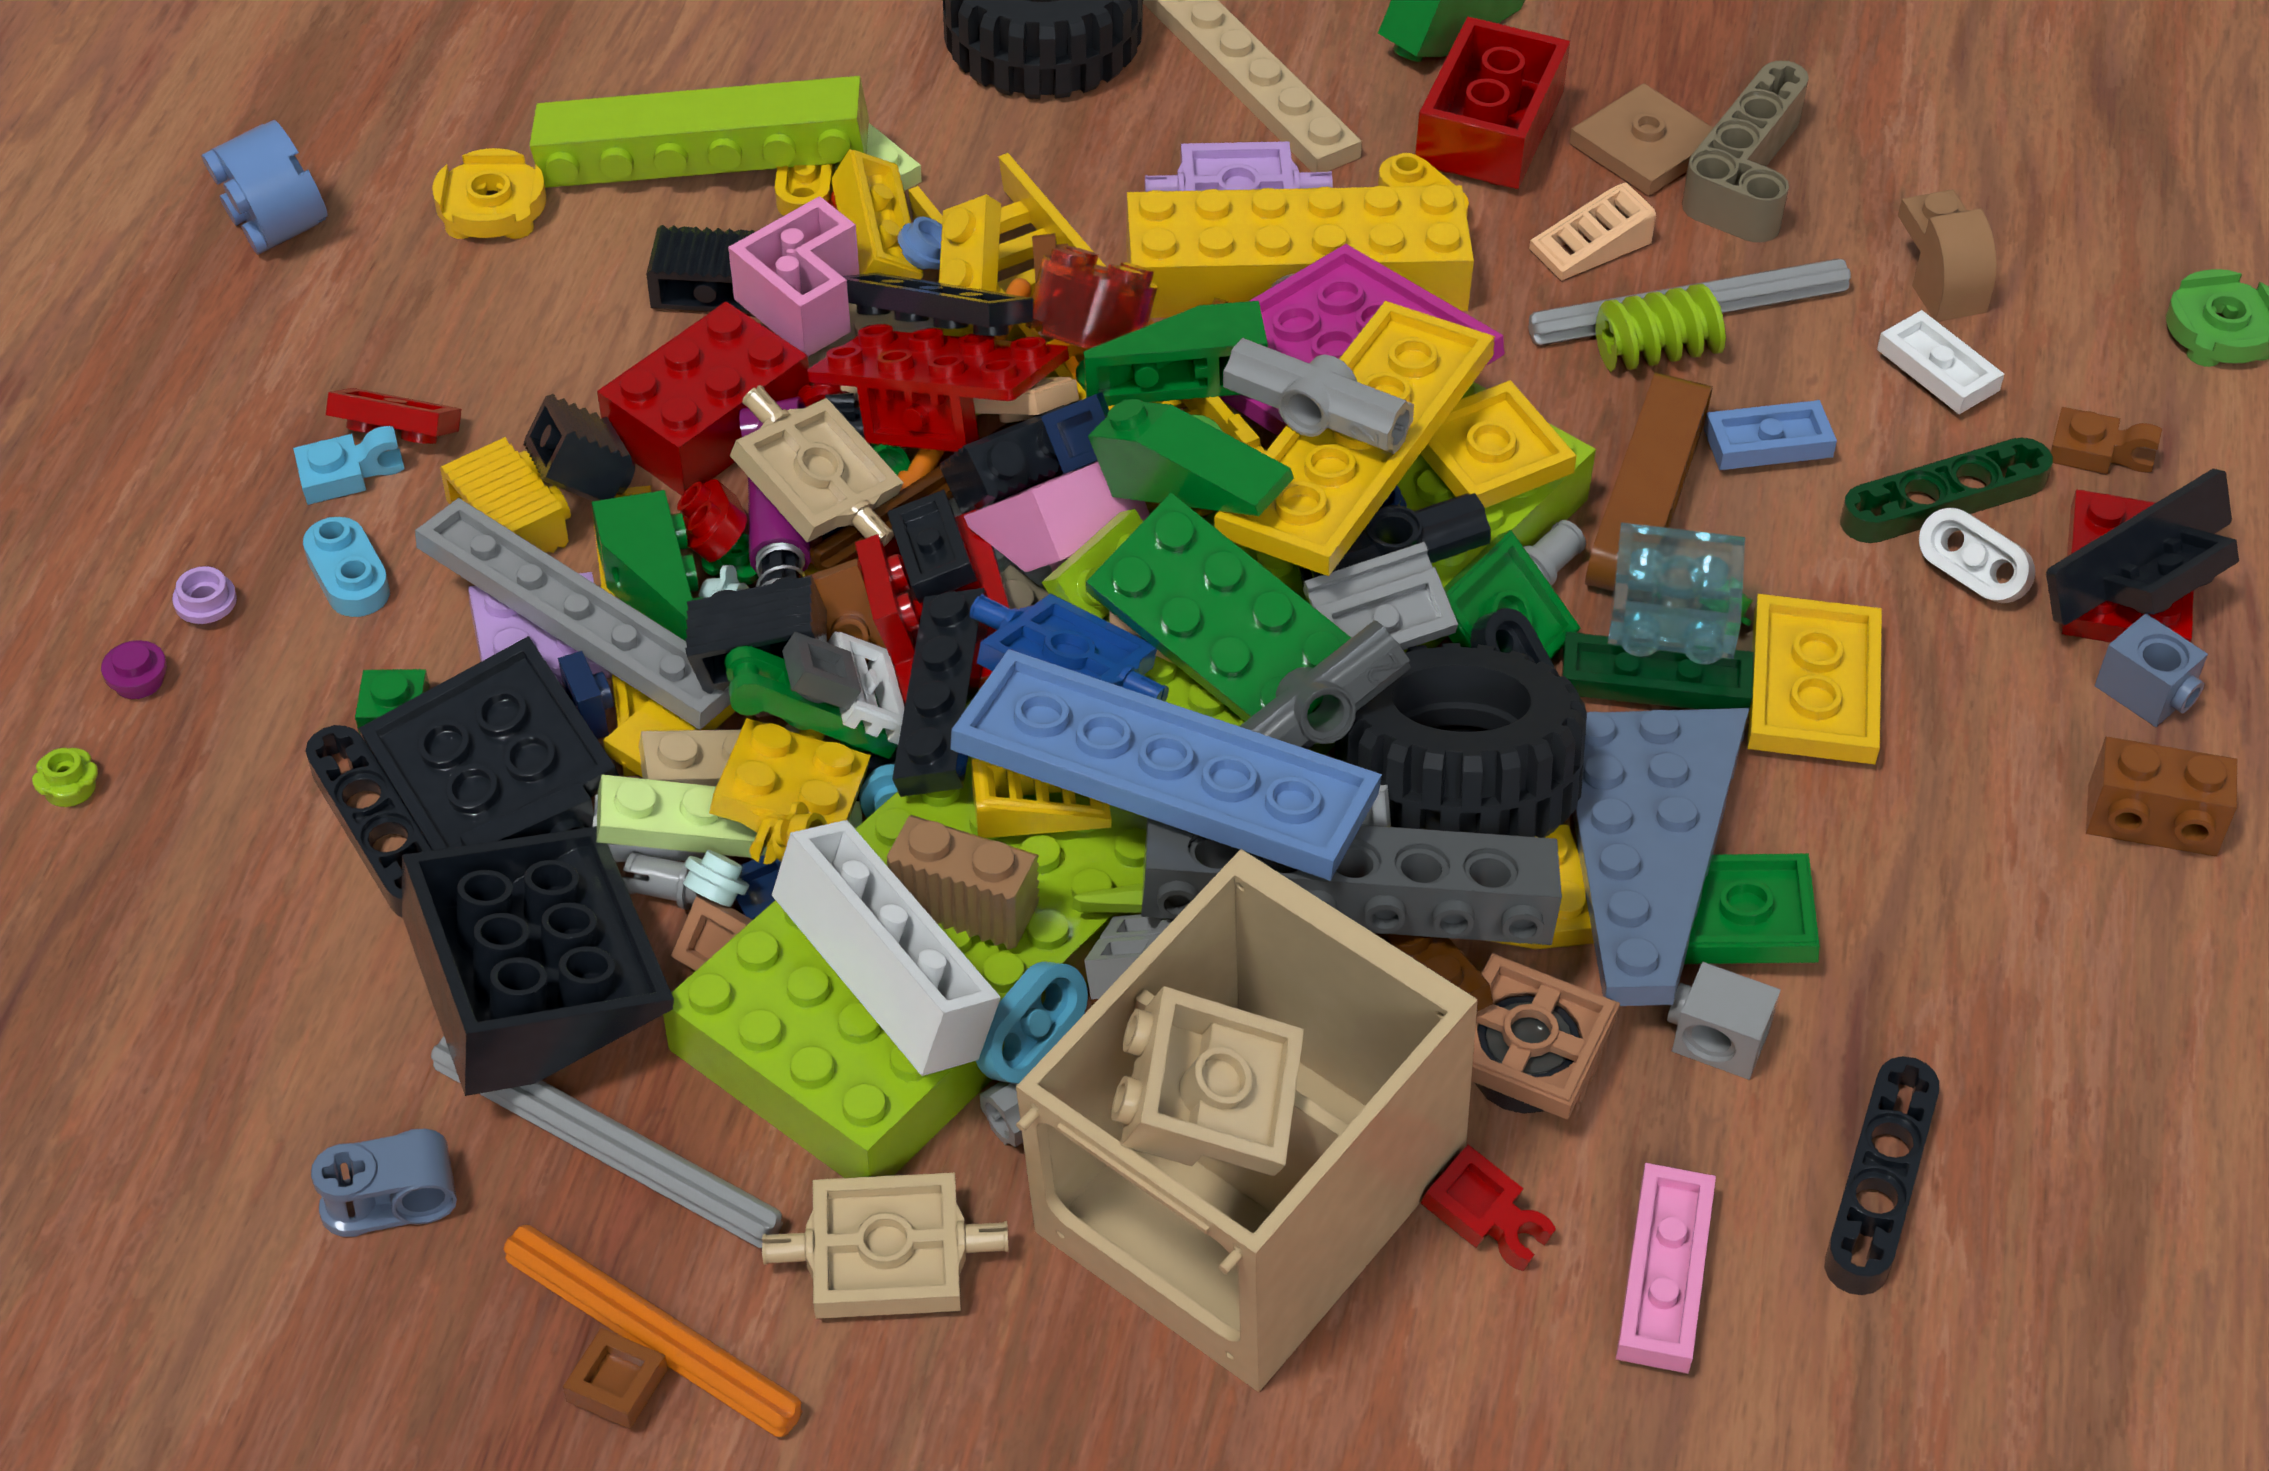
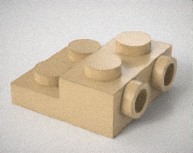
[1111,986,1304,1176]

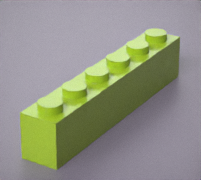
[529,76,869,188]

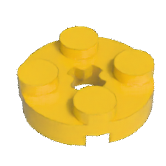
[432,148,547,239]

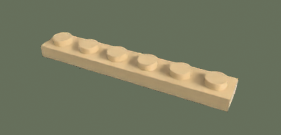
[1143,0,1362,172]

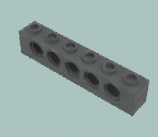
[1141,818,1562,945]

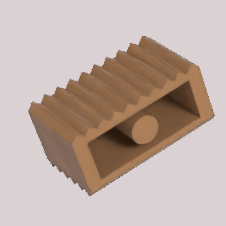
[887,815,1040,950]

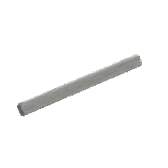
[1528,258,1851,346]
[431,1036,783,1248]

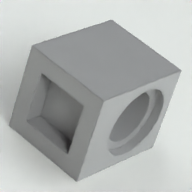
[1667,962,1781,1080]

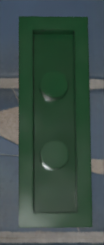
[1561,632,1754,715]

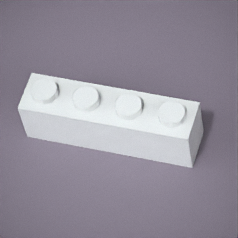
[772,820,1001,1076]

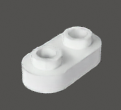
[1919,508,2035,603]

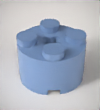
[201,120,328,255]

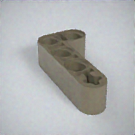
[1682,61,1809,242]

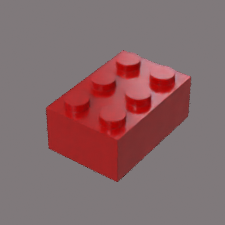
[1415,16,1570,189]
[597,302,810,496]

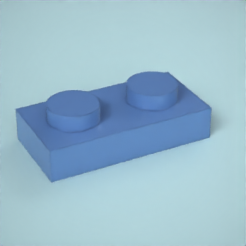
[1704,400,1837,470]

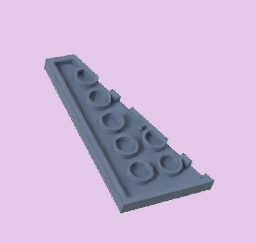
[1572,708,1749,1006]

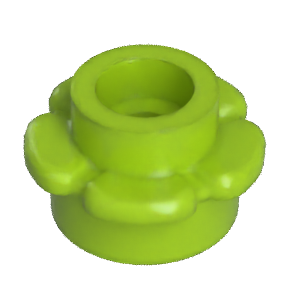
[32,748,98,807]

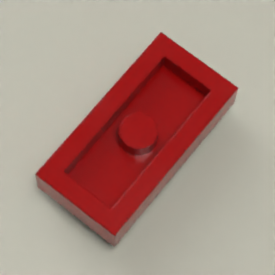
[326,388,462,444]

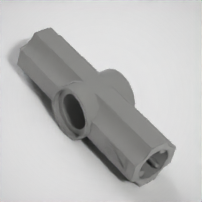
[1223,338,1414,454]

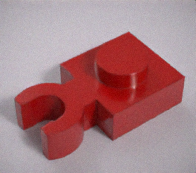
[1421,1144,1556,1271]

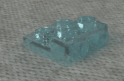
[1608,522,1745,664]

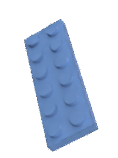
[951,649,1382,881]

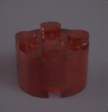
[1025,246,1158,349]

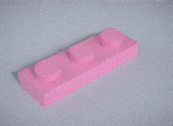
[1616,1163,1716,1374]

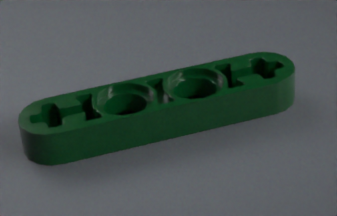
[1840,437,2053,543]

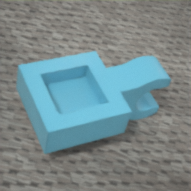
[293,426,405,505]

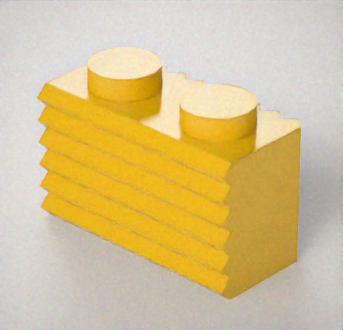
[440,437,571,553]

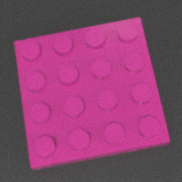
[1219,244,1505,436]

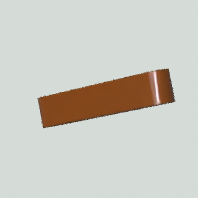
[1585,372,1713,600]

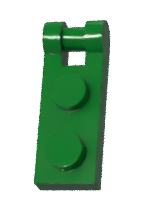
[725,646,898,759]

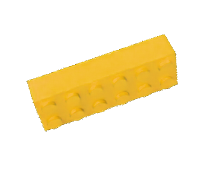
[1126,185,1474,318]

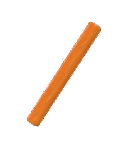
[503,1225,803,1437]

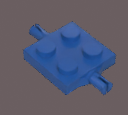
[969,593,1169,701]

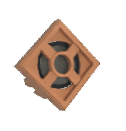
[1471,953,1620,1120]

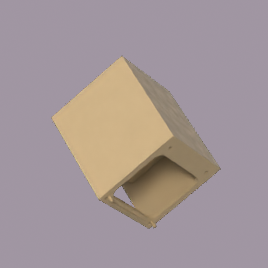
[1016,849,1478,1392]

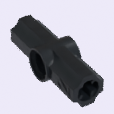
[1296,493,1491,588]

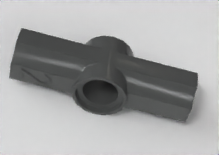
[1239,620,1411,749]

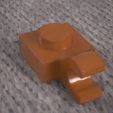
[2051,407,2162,474]

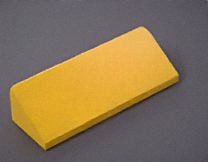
[832,149,924,280]

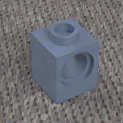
[2095,613,2208,727]

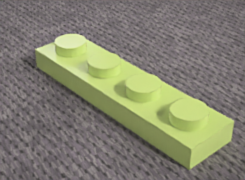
[596,775,862,858]

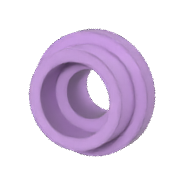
[172,566,237,624]

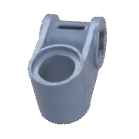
[311,1129,457,1237]

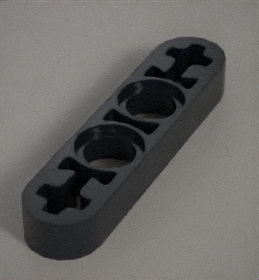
[305,725,432,918]
[1824,1056,1940,1295]

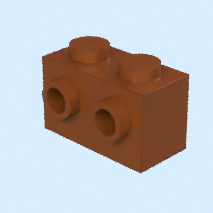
[2086,736,2238,857]

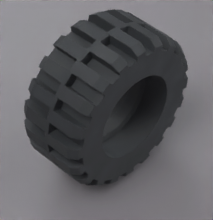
[943,0,1143,99]
[1335,643,1587,838]

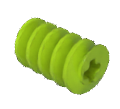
[1595,284,1726,372]

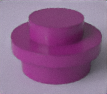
[101,640,167,699]

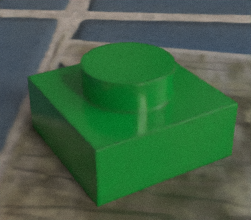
[355,669,430,734]

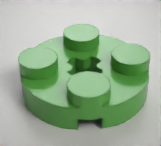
[2166,269,2269,367]

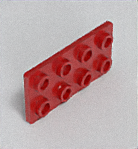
[807,324,1069,452]
[855,509,1011,706]

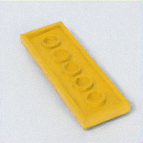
[1214,301,1495,576]

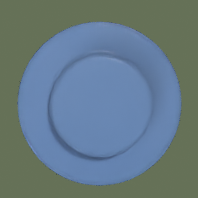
[898,217,942,270]

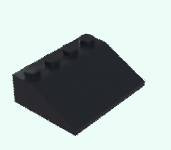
[402,826,674,1096]

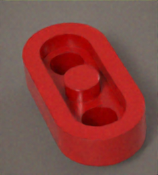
[677,479,747,562]

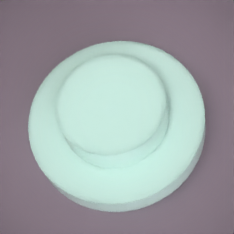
[683,850,749,907]

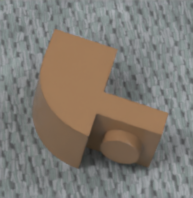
[1898,189,1997,322]

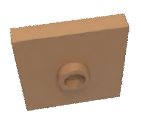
[1569,83,1713,196]

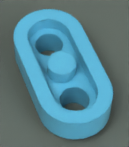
[303,517,390,617]
[976,961,1088,1083]

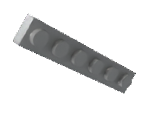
[415,498,730,730]

